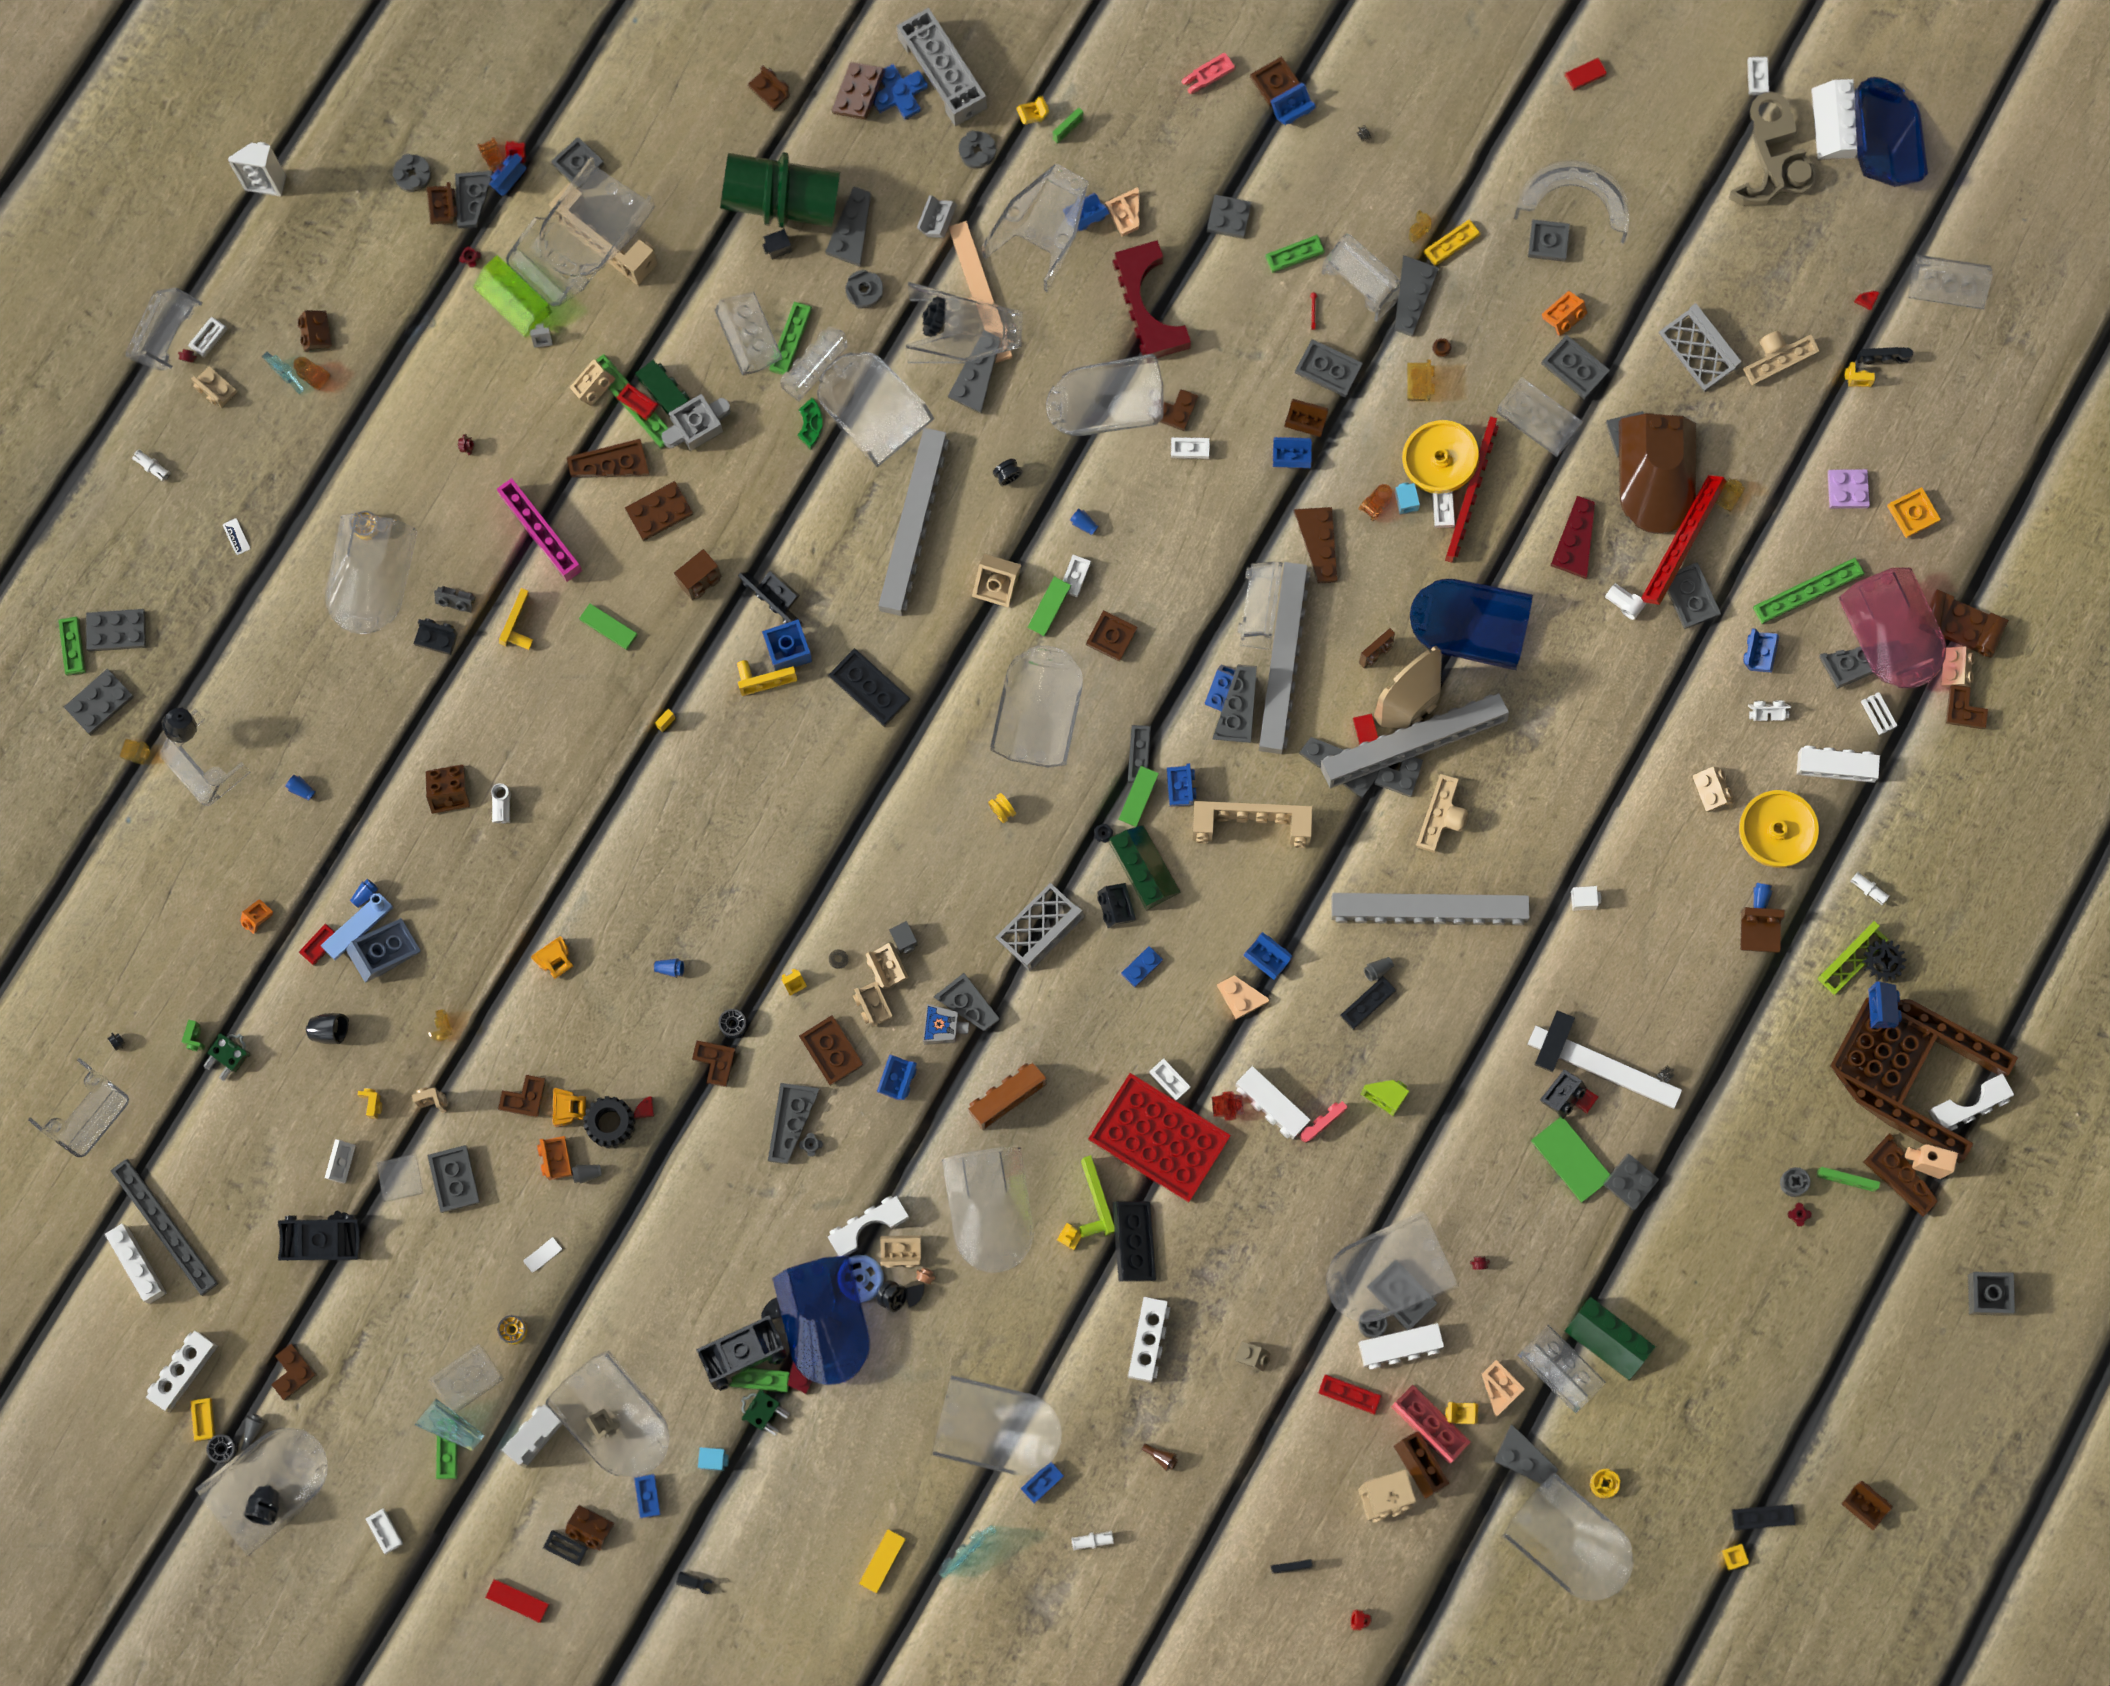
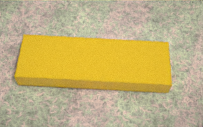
[1424,219,1481,267]
[859,1529,906,1594]

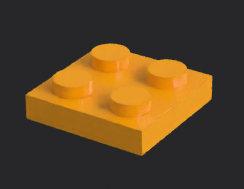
[1887,487,1941,538]

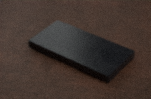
[828,648,911,727]
[1113,1201,1156,1282]

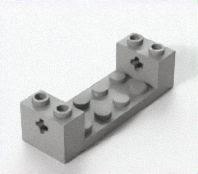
[897,8,987,127]

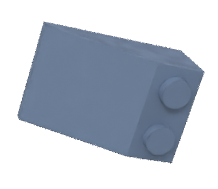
[346,918,421,983]

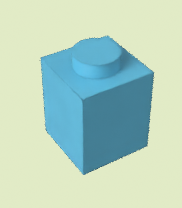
[1394,483,1420,514]
[698,1447,729,1471]

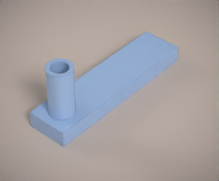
[321,893,393,960]

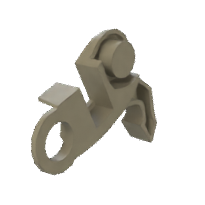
[1729,92,1817,206]

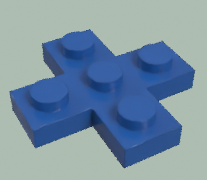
[873,64,928,120]

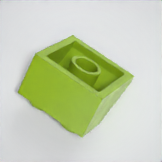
[1361,1080,1409,1116]

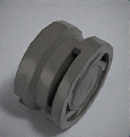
[1780,1167,1810,1197]
[1358,1309,1387,1339]

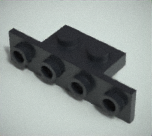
[738,570,802,625]

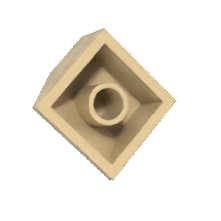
[972,554,1021,607]

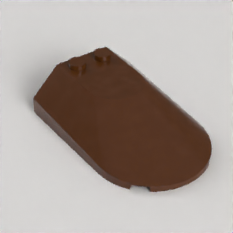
[1619,414,1696,534]

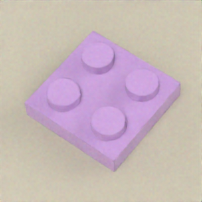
[1828,469,1869,509]

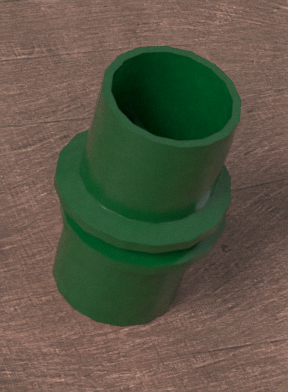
[720,152,840,228]

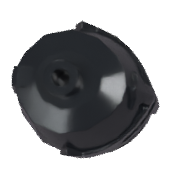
[162,707,197,743]
[306,1013,349,1044]
[244,1485,280,1526]

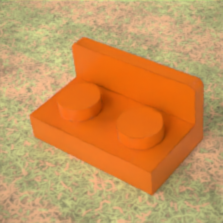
[1541,291,1588,336]

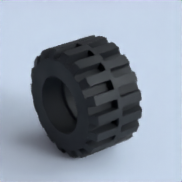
[583,1096,636,1148]

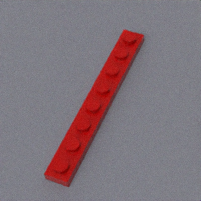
[1445,416,1499,563]
[1641,475,1727,605]

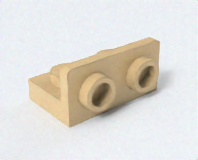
[570,359,615,406]
[191,366,237,408]

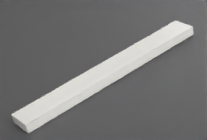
[1527,1026,1682,1109]

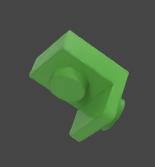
[182,1019,205,1051]

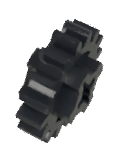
[922,296,948,338]
[1862,939,1907,983]

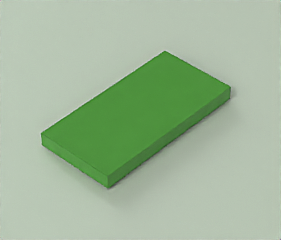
[1531,1117,1610,1203]

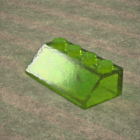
[473,255,552,337]

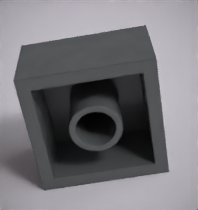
[1968,1272,2015,1316]

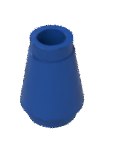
[1070,508,1099,535]
[285,774,316,801]
[350,879,379,908]
[1753,883,1773,908]
[654,958,684,978]

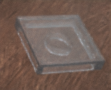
[377,1154,424,1202]

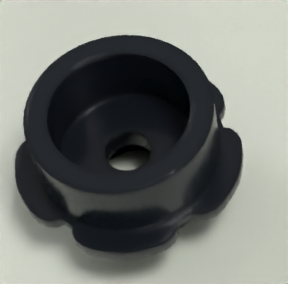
[1094,824,1113,843]
[107,1032,125,1051]

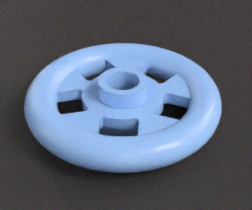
[836,1255,884,1303]

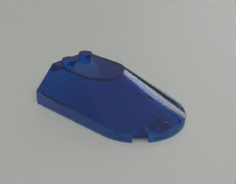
[1854,77,1928,187]
[1410,579,1533,671]
[772,1256,871,1385]

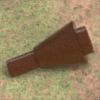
[1141,1443,1178,1472]

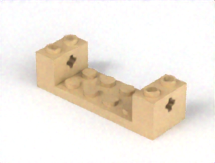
[549,183,658,286]
[1192,801,1312,848]
[1358,1469,1416,1523]

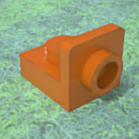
[240,899,273,934]

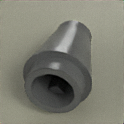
[1364,957,1394,982]
[572,1164,602,1184]

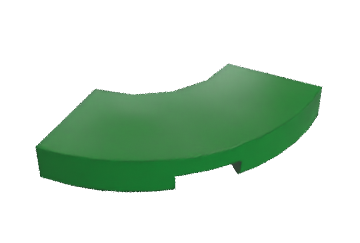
[797,397,823,450]

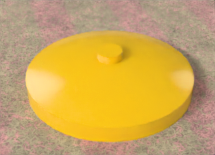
[1402,420,1479,494]
[1739,790,1819,868]

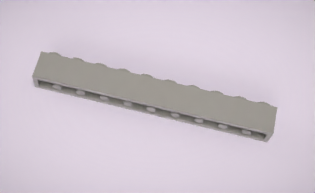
[878,428,949,616]
[1259,562,1310,754]
[1321,693,1509,788]
[1331,893,1529,926]

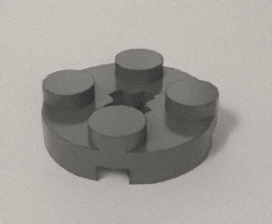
[958,131,996,169]
[393,154,431,192]
[845,270,883,309]

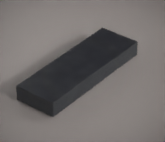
[1340,976,1396,1030]
[1534,1010,1575,1073]
[1731,1504,1796,1530]

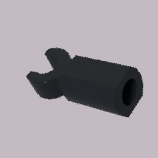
[676,1571,713,1594]

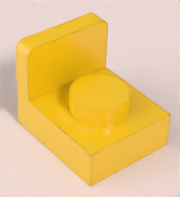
[1845,362,1875,387]

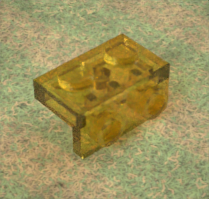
[1407,359,1435,401]

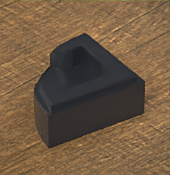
[906,1283,924,1308]
[761,1297,782,1320]

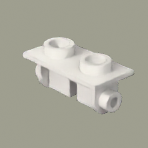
[1748,700,1791,721]

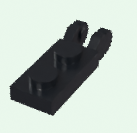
[1857,347,1914,365]

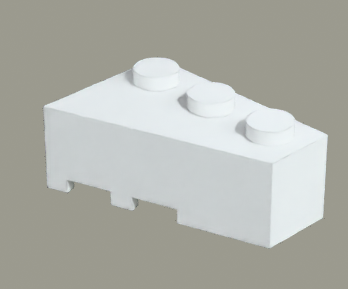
[502,1404,565,1468]

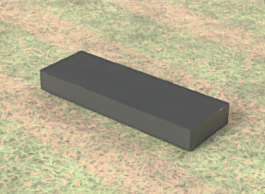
[1128,725,1151,783]

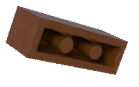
[1394,1431,1450,1499]

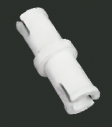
[132,449,170,482]
[1850,872,1890,905]
[1072,1531,1114,1550]

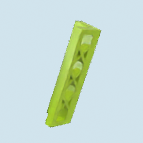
[1817,921,1889,995]

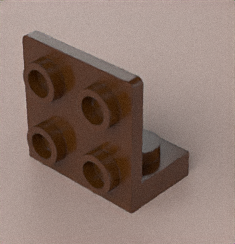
[425,764,470,814]
[1740,907,1785,953]

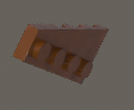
[566,439,650,477]
[1293,507,1337,583]
[1863,1133,1938,1217]

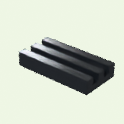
[543,1530,588,1566]
[1270,1559,1313,1574]

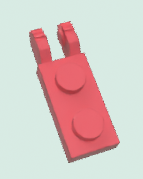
[1182,52,1235,94]
[1300,1101,1348,1143]

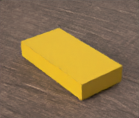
[191,1398,216,1441]

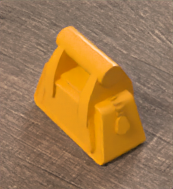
[531,936,573,979]
[553,1088,586,1128]

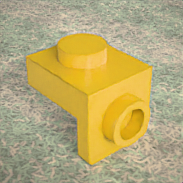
[1017,96,1049,125]
[357,1088,382,1119]
[1446,1402,1478,1424]

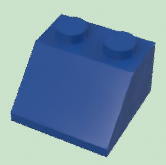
[762,619,812,671]
[1868,982,1901,1028]

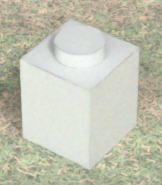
[1571,886,1601,911]

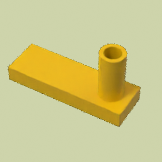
[499,588,533,650]
[737,660,798,696]

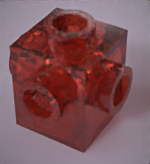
[1212,1091,1244,1121]

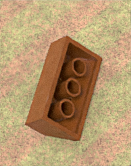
[968,1063,1047,1131]

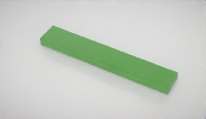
[597,354,668,449]
[1753,557,1865,624]

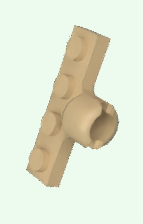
[1743,331,1819,386]
[1416,774,1468,853]

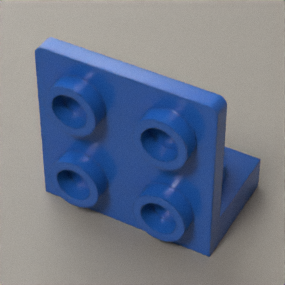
[1205,664,1257,711]

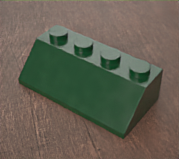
[1109,825,1181,911]
[1564,1297,1656,1380]

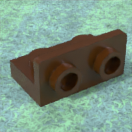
[748,65,790,111]

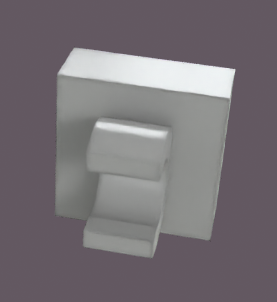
[530,323,553,348]

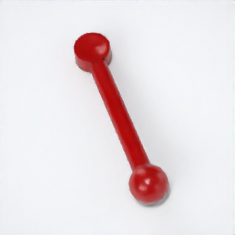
[1310,292,1318,330]

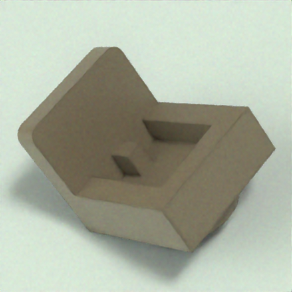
[1235,1342,1270,1371]
[586,1408,621,1440]

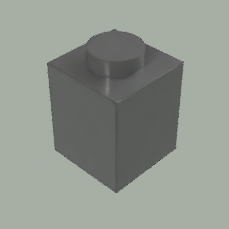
[889,921,918,954]

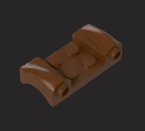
[1919,589,2009,658]

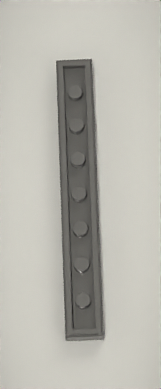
[110,1158,219,1296]

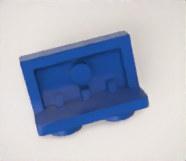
[1270,83,1316,125]
[489,154,526,196]
[1063,193,1110,231]
[1273,437,1312,468]
[1743,628,1780,673]
[1167,763,1197,807]
[1243,932,1293,980]
[877,1055,917,1100]

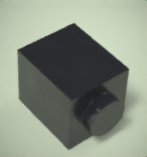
[762,229,792,260]

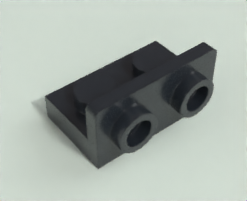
[413,618,458,655]
[1097,883,1136,928]
[1540,1070,1587,1119]

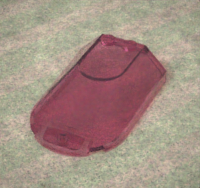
[1839,567,1946,688]

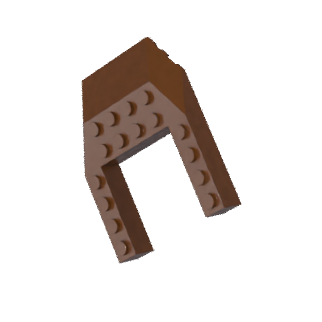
[1830,997,2018,1164]

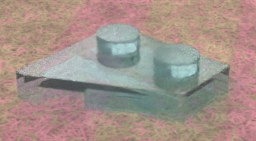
[261,352,304,394]

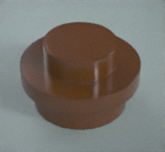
[1432,338,1452,357]

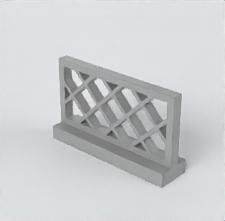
[1659,303,1742,392]
[995,883,1085,971]

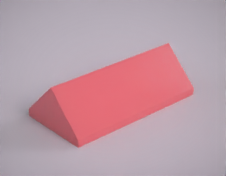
[1391,1385,1471,1464]

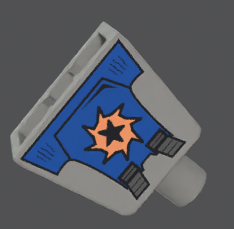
[923,1004,969,1045]

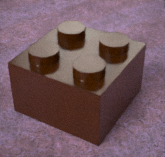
[674,549,722,601]

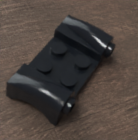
[278,1214,361,1261]
[696,1315,787,1391]

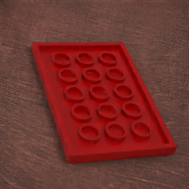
[1088,1073,1231,1203]

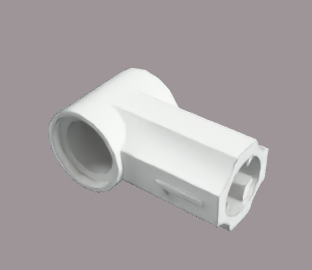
[1605,583,1646,620]
[491,783,511,824]

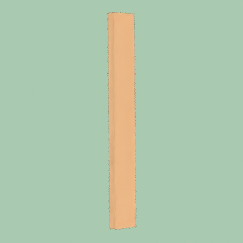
[949,221,1012,363]

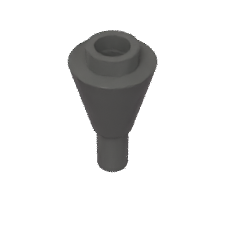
[241,1414,265,1452]

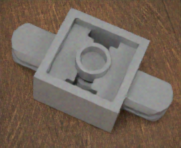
[662,394,731,451]

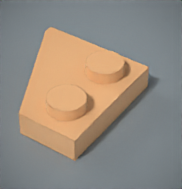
[1105,187,1139,237]
[1217,975,1269,1020]
[1481,1360,1525,1416]

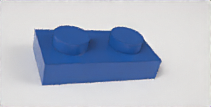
[1121,946,1163,988]
[1020,1461,1064,1504]
[634,1474,661,1518]

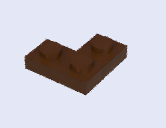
[1149,389,1198,431]
[1946,685,1988,729]
[692,1040,736,1088]
[498,1075,546,1118]
[271,1344,316,1401]

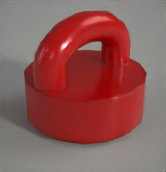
[1351,1609,1372,1631]

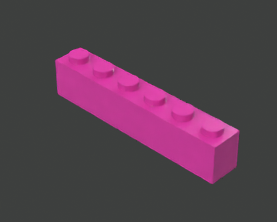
[497,478,582,582]

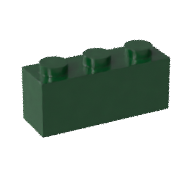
[636,359,690,417]

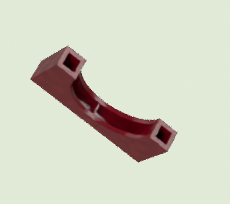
[1112,240,1191,361]

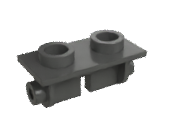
[434,586,476,613]

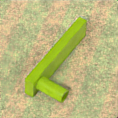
[1079,1155,1115,1238]

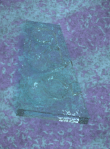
[415,1399,484,1451]
[938,1525,996,1579]

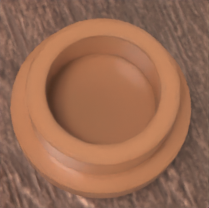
[916,1267,936,1284]

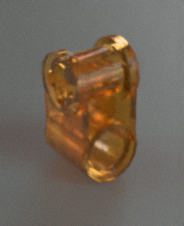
[477,137,504,173]
[293,357,331,391]
[1358,484,1392,521]

